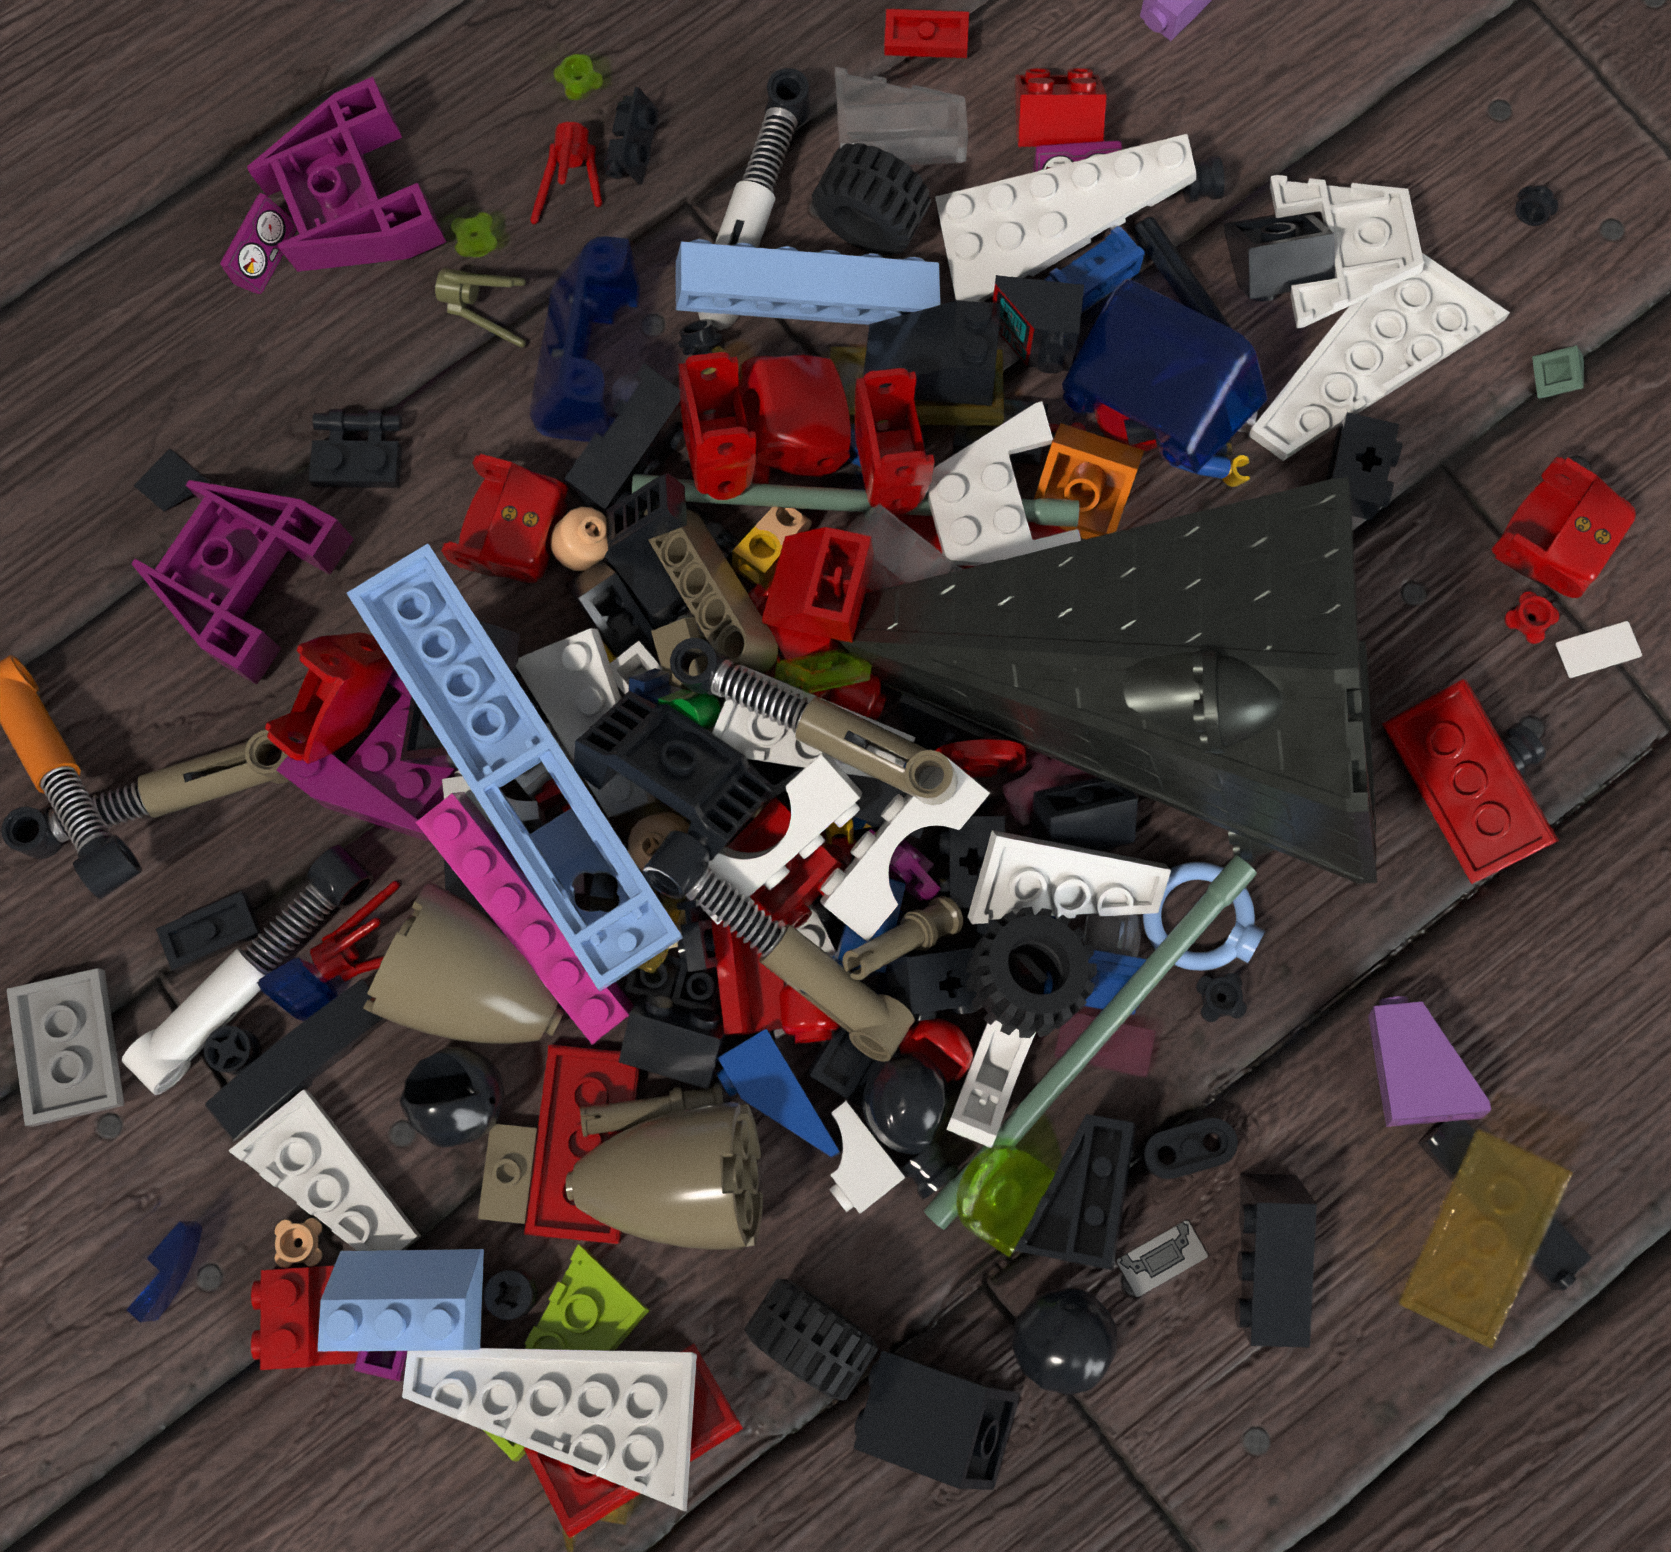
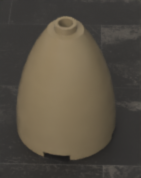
[363,881,565,1044]
[566,1102,763,1250]

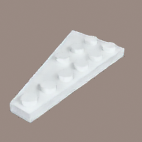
[935,134,1196,302]
[1248,253,1510,461]
[402,1348,697,1512]

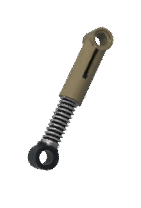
[670,638,958,805]
[1,730,289,859]
[642,830,914,1062]

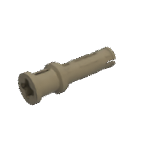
[843,896,963,980]
[580,1082,724,1137]

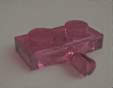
[1002,747,1097,828]

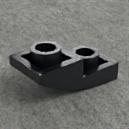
[623,953,720,1013]

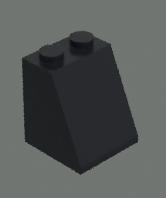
[853,1351,1020,1490]

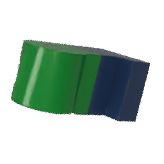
[629,668,721,730]

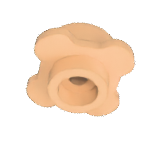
[275,1218,323,1268]

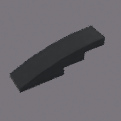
[205,979,388,1142]

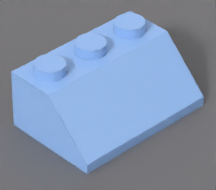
[318,1249,484,1351]

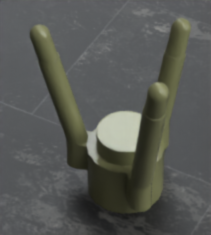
[435,267,526,348]

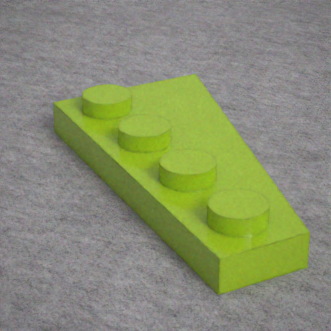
[483,1244,650,1461]

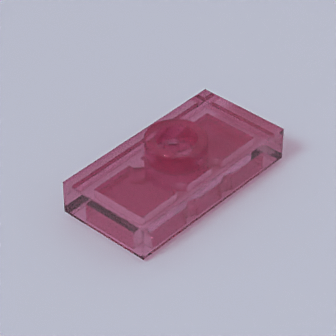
[1053,1013,1156,1078]

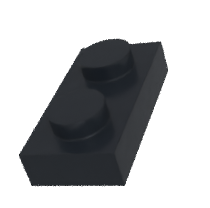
[156,891,263,973]

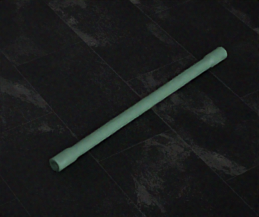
[632,474,1079,527]
[923,855,1257,1230]

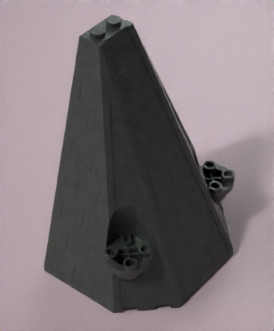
[839,477,1377,884]

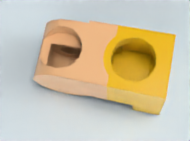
[732,507,812,587]

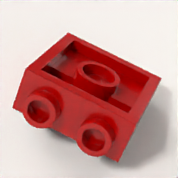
[727,797,848,929]
[251,1266,359,1370]

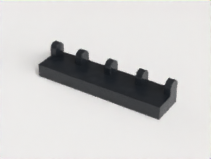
[1418,1120,1592,1291]

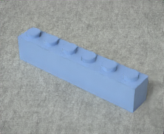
[676,239,940,325]

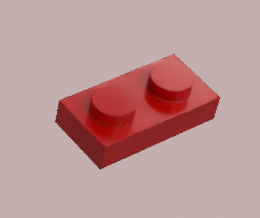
[884,9,969,58]

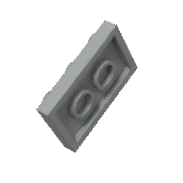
[7,968,124,1127]

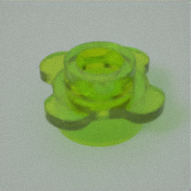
[554,54,603,100]
[451,212,497,257]

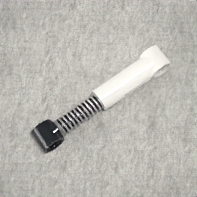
[698,68,810,330]
[122,845,374,1095]

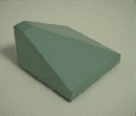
[1532,345,1584,399]

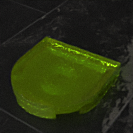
[956,1144,1055,1257]

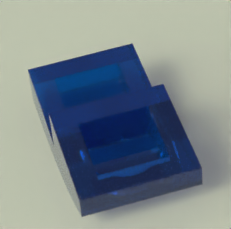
[126,1221,202,1323]

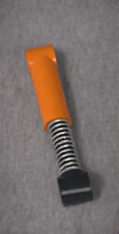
[0,655,142,899]

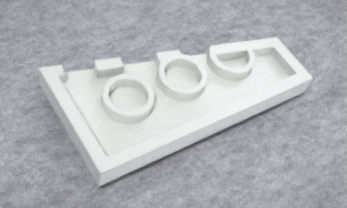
[516,628,656,817]

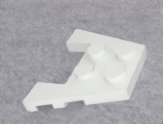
[1270,175,1424,328]
[926,402,1081,566]

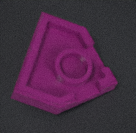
[869,830,941,908]

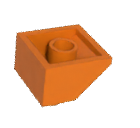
[1034,423,1144,540]

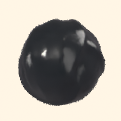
[400,1047,504,1148]
[862,1052,950,1155]
[1012,1288,1118,1395]

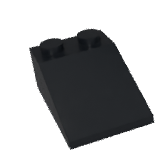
[863,300,1001,406]

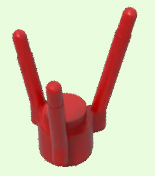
[530,122,602,225]
[310,881,400,982]

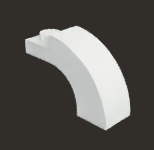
[946,1020,1035,1148]

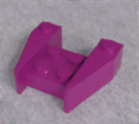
[247,76,447,272]
[132,480,354,685]
[276,669,459,843]

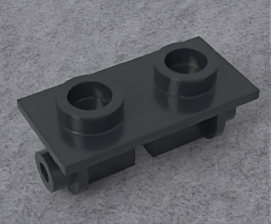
[603,87,659,185]

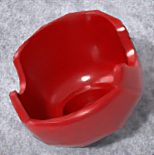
[899,1017,973,1083]

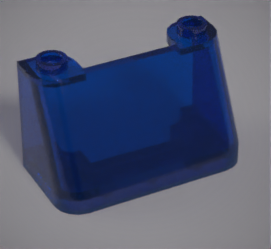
[530,236,641,442]
[1062,279,1268,474]

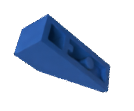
[716,1029,840,1158]

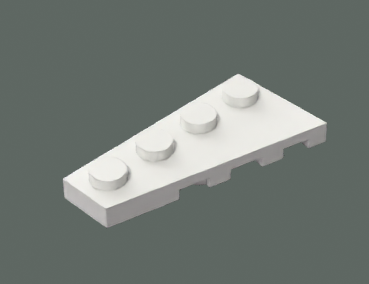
[712,665,915,778]
[967,830,1171,924]
[229,1089,421,1251]

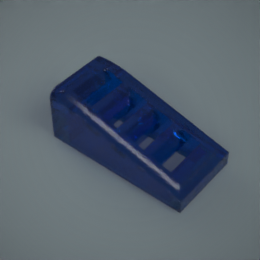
[257,957,339,1021]

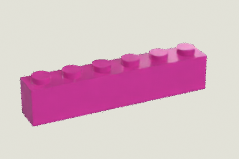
[415,792,634,1044]

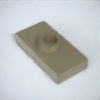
[478,1124,538,1224]

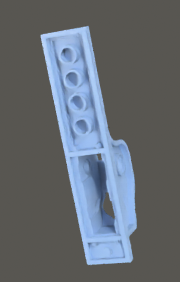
[347,543,683,991]

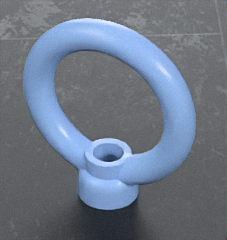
[1143,862,1265,971]

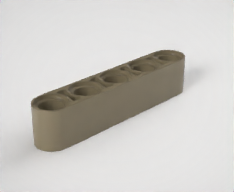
[644,505,778,673]

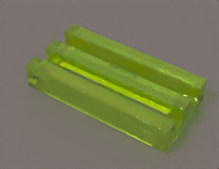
[774,649,872,693]

